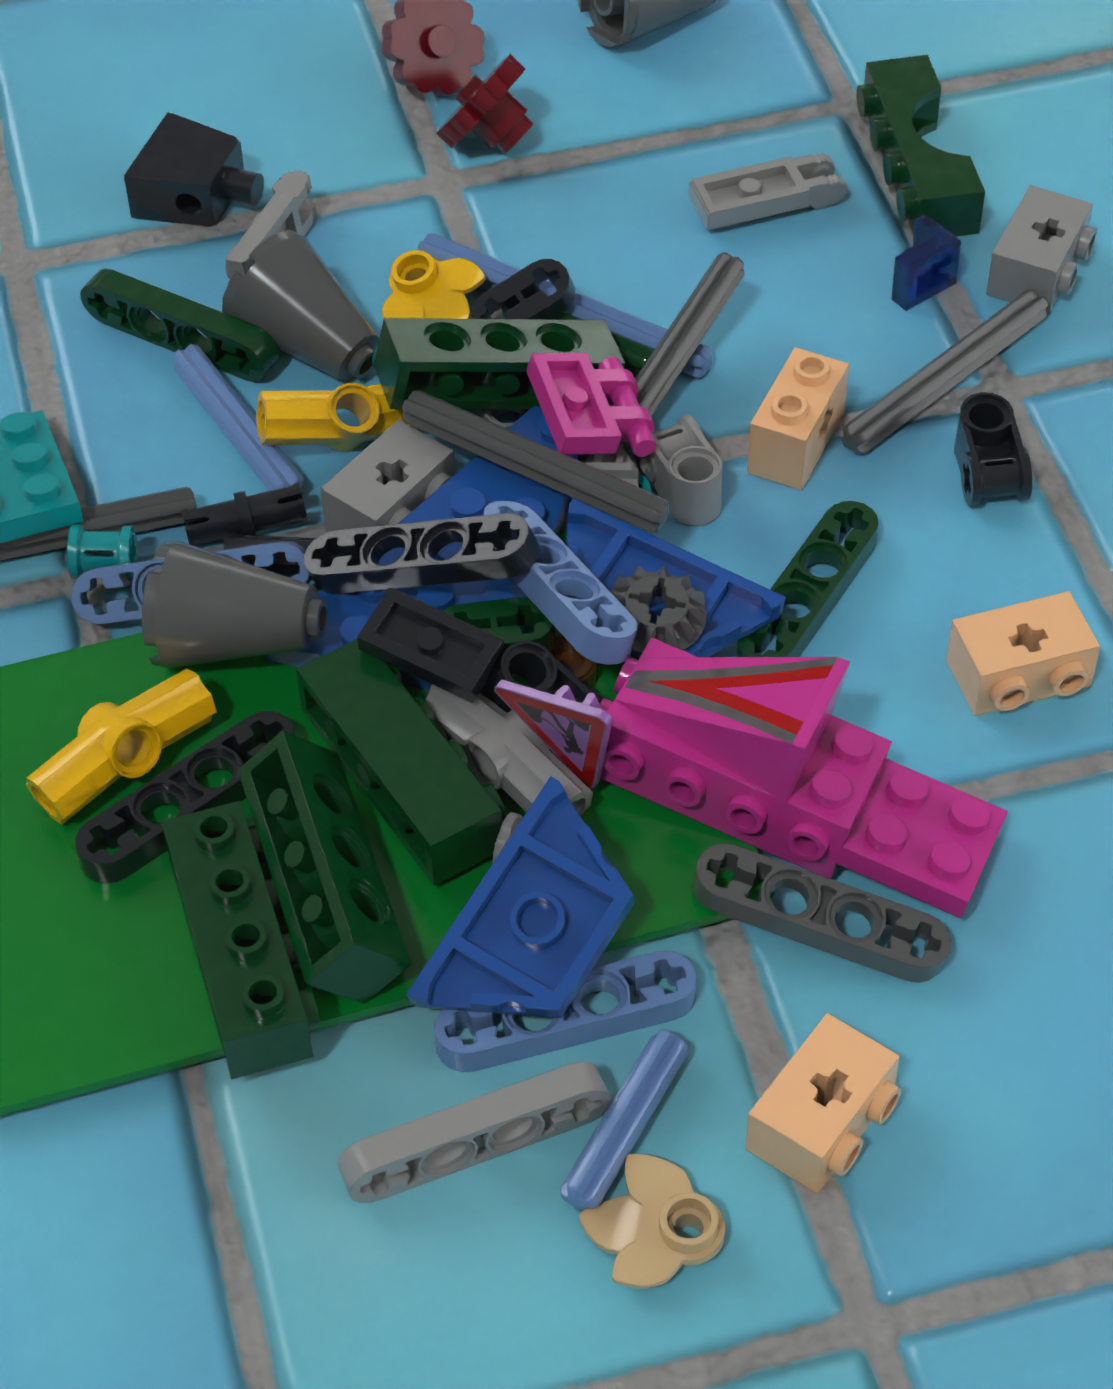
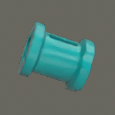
[67,524,137,580]

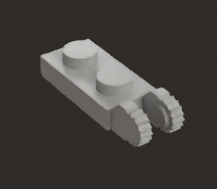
[689,153,848,230]
[225,170,318,279]

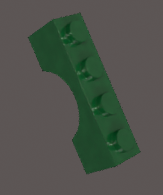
[856,55,985,242]

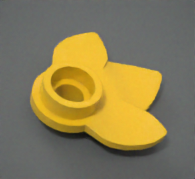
[382,250,486,319]

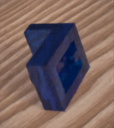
[891,214,961,311]

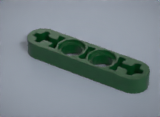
[80,268,280,382]
[736,501,879,657]

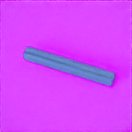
[173,344,305,496]

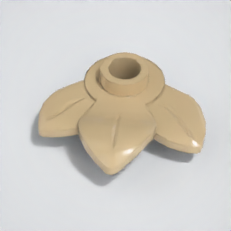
[579,1154,725,1289]

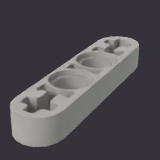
[337,1062,611,1203]

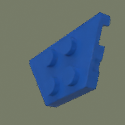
[566,498,786,658]
[406,776,635,1018]

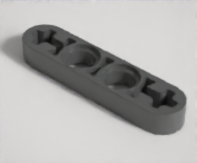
[692,843,951,983]

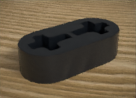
[471,259,576,320]

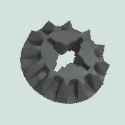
[611,565,707,653]

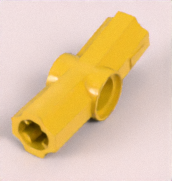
[256,383,420,452]
[25,669,217,825]

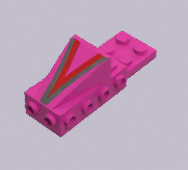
[600,638,1008,918]

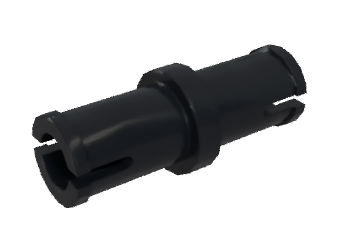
[181,482,308,547]

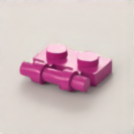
[526,353,656,457]

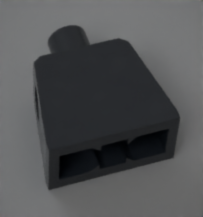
[124,112,264,227]

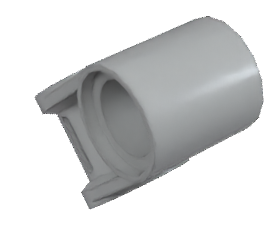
[632,415,723,526]

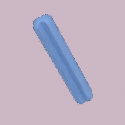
[560,1029,688,1212]

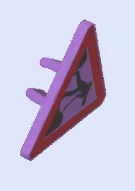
[494,679,613,788]

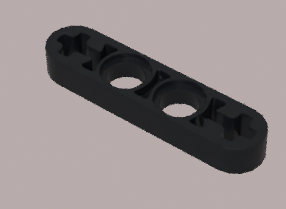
[303,513,540,594]
[75,711,295,884]

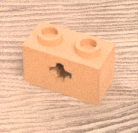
[747,347,849,491]
[946,591,1100,716]
[745,1013,902,1194]

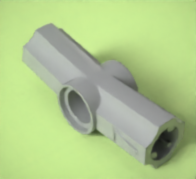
[425,684,593,817]

